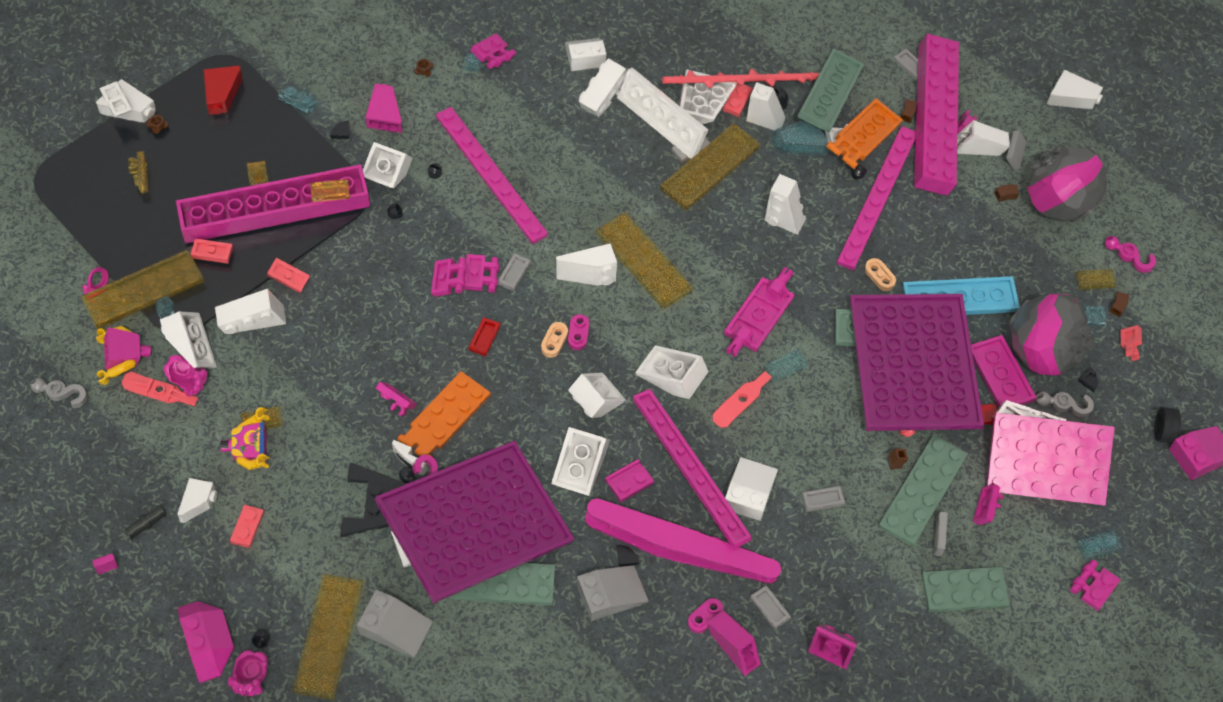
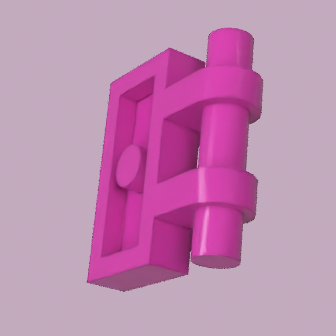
[470,33,516,69]
[463,254,500,293]
[431,257,467,297]
[1070,560,1121,611]

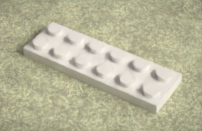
[617,68,708,160]

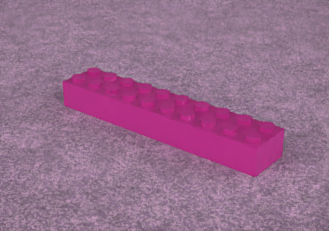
[914,34,959,195]
[176,164,370,243]

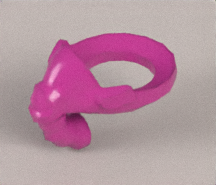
[82,267,108,299]

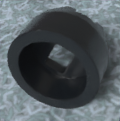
[427,163,442,179]
[851,164,867,180]
[387,203,403,219]
[251,630,270,648]

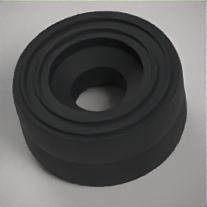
[1154,407,1181,443]

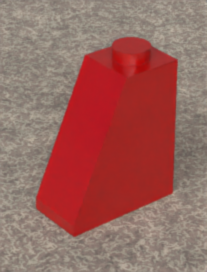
[204,66,243,115]

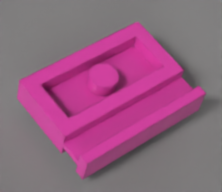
[605,459,654,503]

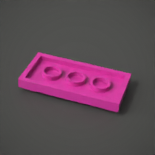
[971,335,1037,408]

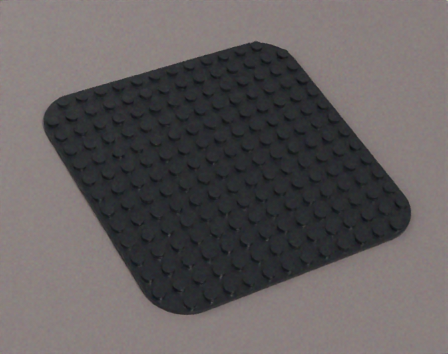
[34,55,369,329]

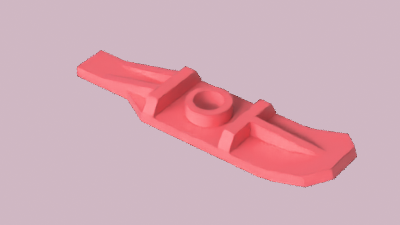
[121,371,198,406]
[713,371,772,428]

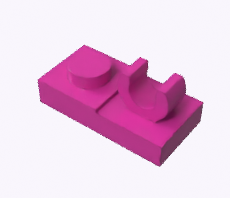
[376,382,417,416]
[973,484,1003,525]

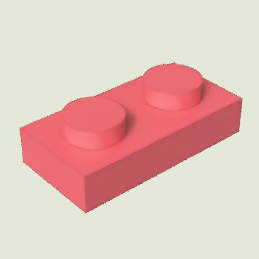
[723,83,753,117]
[191,239,233,264]
[267,258,310,293]
[230,505,264,548]

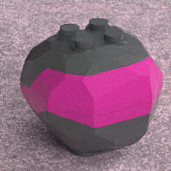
[1027,144,1107,223]
[1009,293,1094,375]

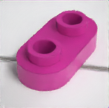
[568,314,589,350]
[688,599,724,633]

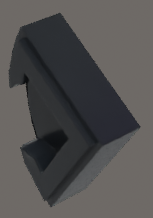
[330,121,350,139]
[1078,367,1098,393]
[616,545,639,567]

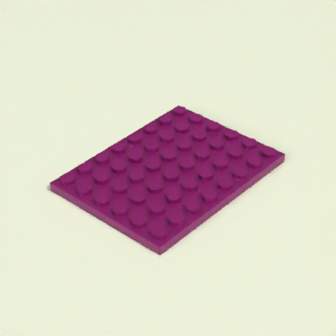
[849,294,984,431]
[375,441,574,604]

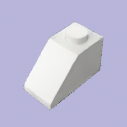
[177,478,217,523]

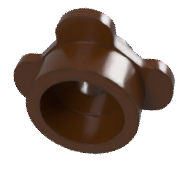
[414,59,434,77]
[146,115,168,134]

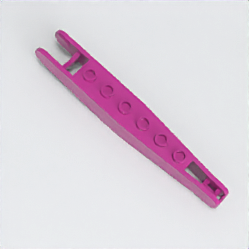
[585,499,781,584]

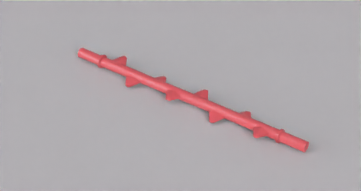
[662,69,820,88]

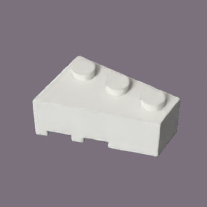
[579,58,627,118]
[765,174,806,235]

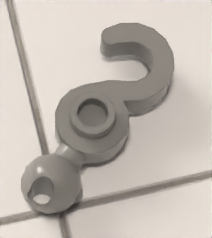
[30,378,87,408]
[1036,391,1094,417]

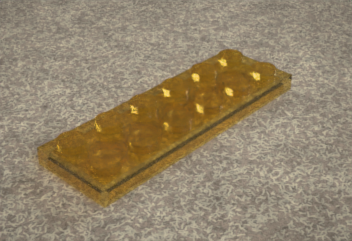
[660,123,760,211]
[596,212,693,310]
[81,250,204,329]
[292,574,364,700]

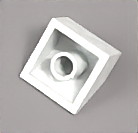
[565,38,606,71]
[363,142,413,189]
[568,373,626,418]

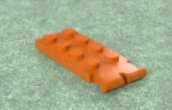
[826,98,903,169]
[397,371,491,457]

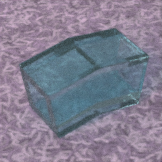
[156,296,174,319]

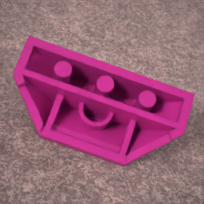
[178,601,234,683]

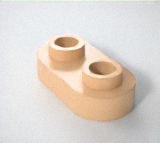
[865,258,896,291]
[541,322,568,358]

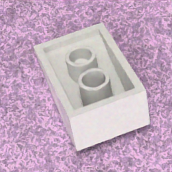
[556,244,617,286]
[160,311,217,368]
[635,346,708,399]
[551,427,610,496]
[725,457,778,521]

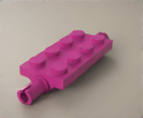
[724,267,795,357]

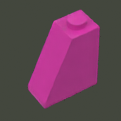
[365,84,402,133]
[707,610,761,676]

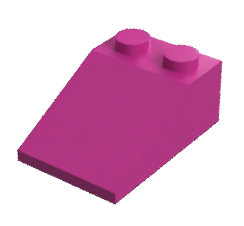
[1169,426,1223,480]
[808,624,858,669]

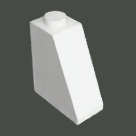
[1047,70,1103,109]
[96,79,156,123]
[746,82,786,132]
[957,120,1010,156]

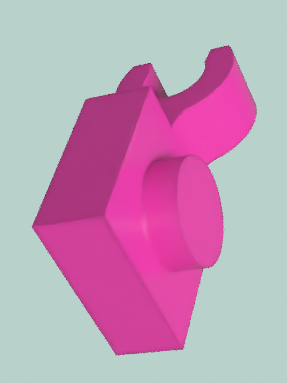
[958,110,977,133]

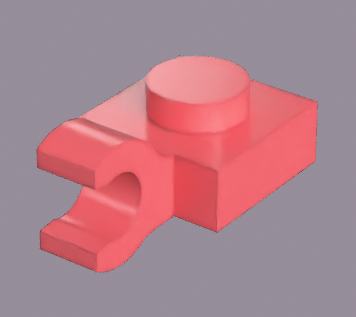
[1121,325,1142,361]

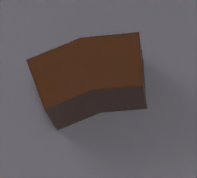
[901,100,916,123]
[994,185,1019,202]
[1109,292,1129,317]
[887,448,908,470]

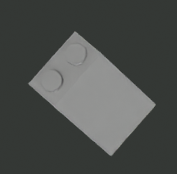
[577,565,649,621]
[357,590,433,658]

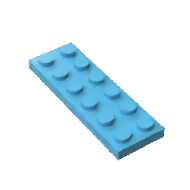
[902,276,1020,315]

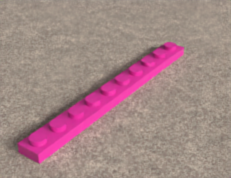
[436,107,548,244]
[837,126,916,271]
[633,389,752,549]

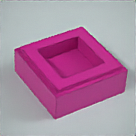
[93,554,118,575]

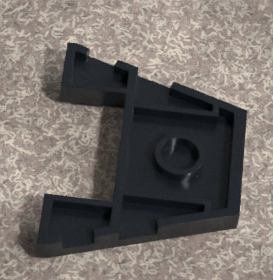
[340,463,406,537]

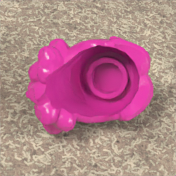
[164,355,207,397]
[228,650,268,696]

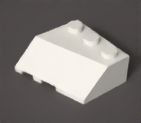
[678,70,738,125]

